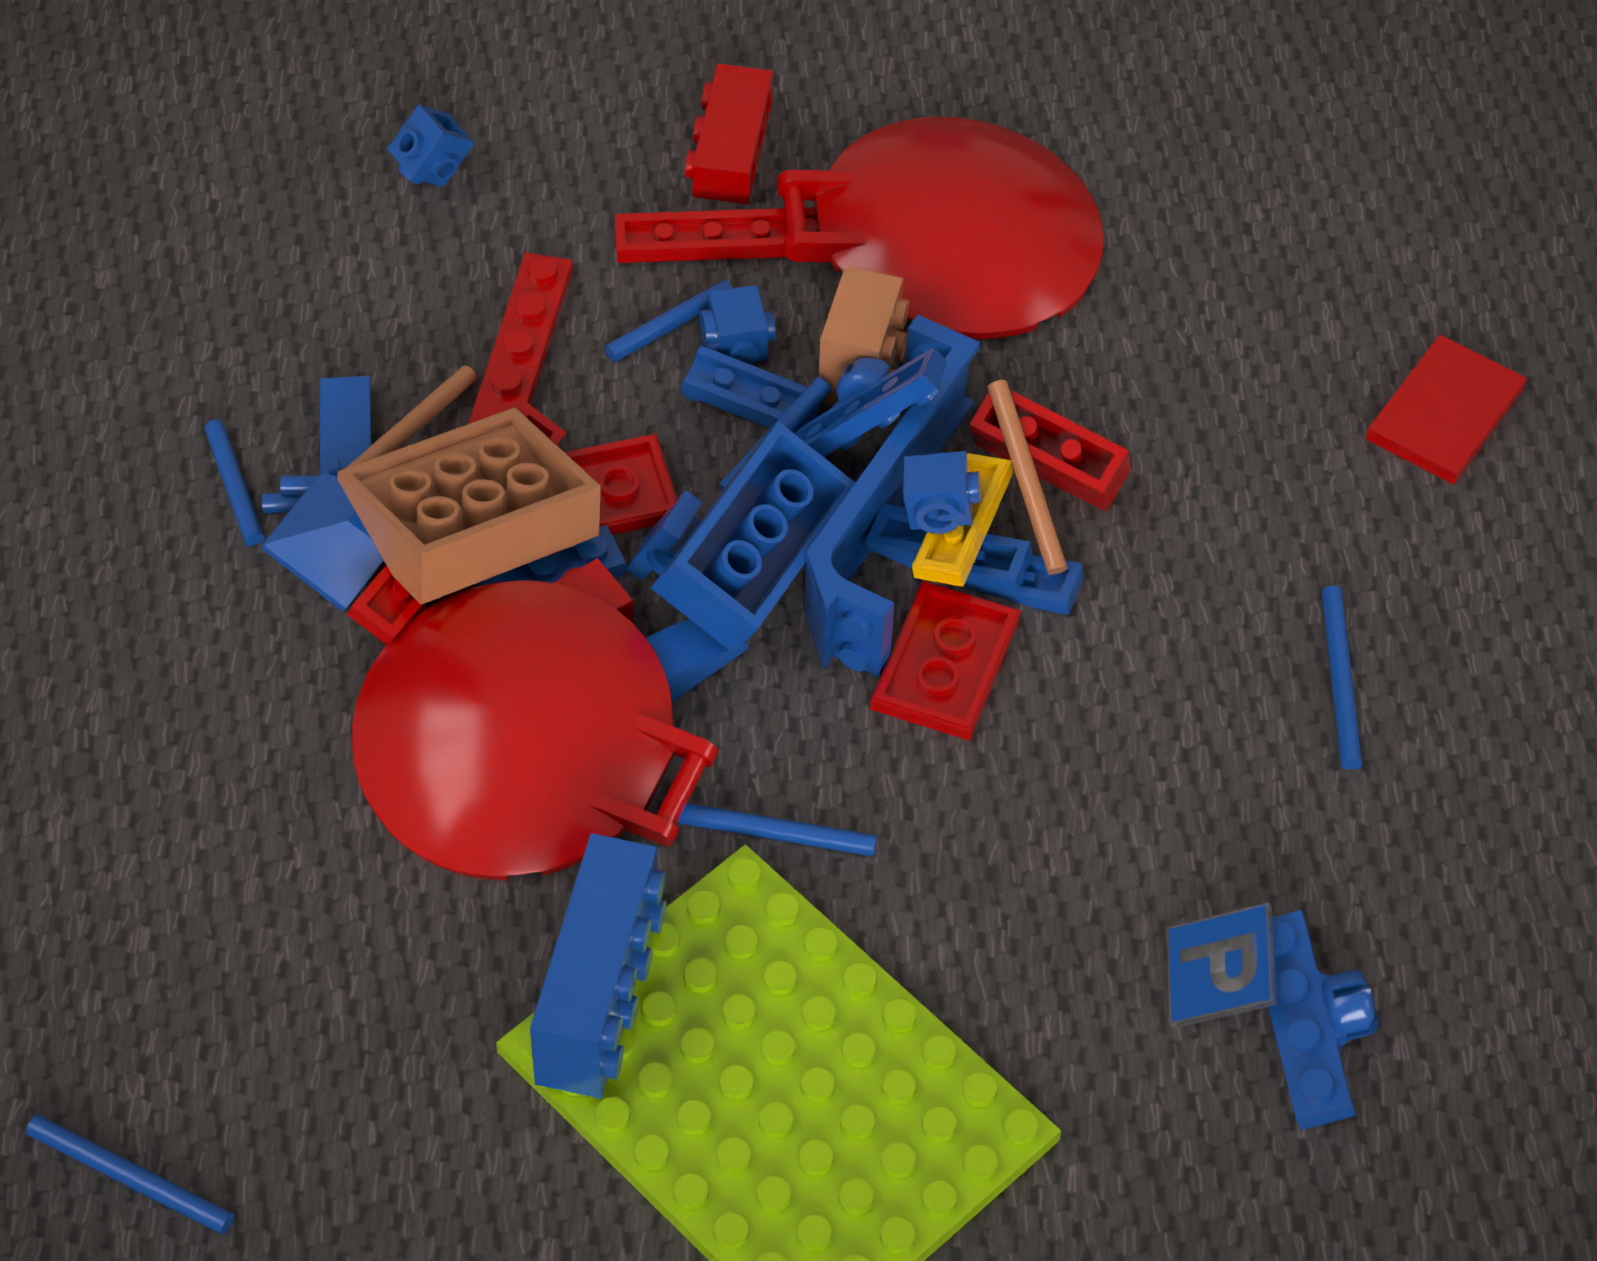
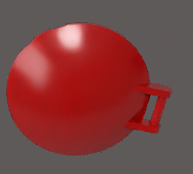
[777,116,1104,339]
[352,580,719,880]

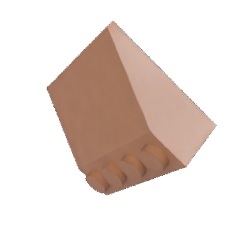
[337,408,601,604]

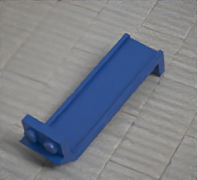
[804,315,980,678]

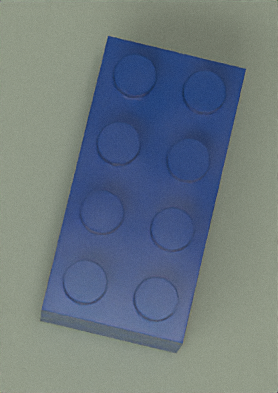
[651,421,855,653]
[530,833,667,1099]

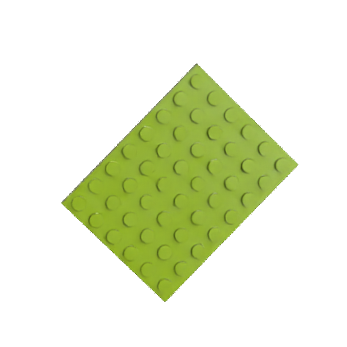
[496,844,1061,1261]

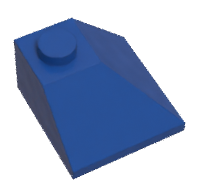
[260,473,384,611]

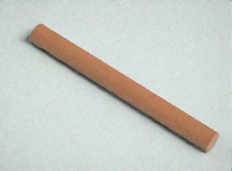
[346,365,477,468]
[987,380,1068,575]

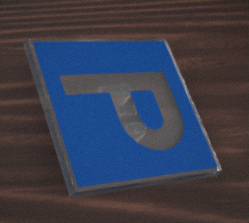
[1166,902,1276,1028]

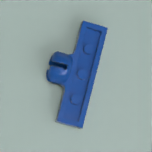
[794,347,947,458]
[1250,910,1379,1130]

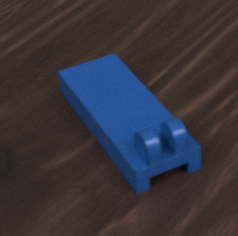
[680,345,824,430]
[320,376,372,476]

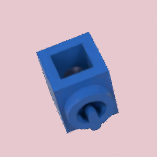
[699,285,776,365]
[903,451,982,534]

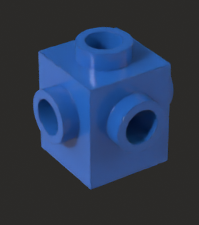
[387,104,475,187]

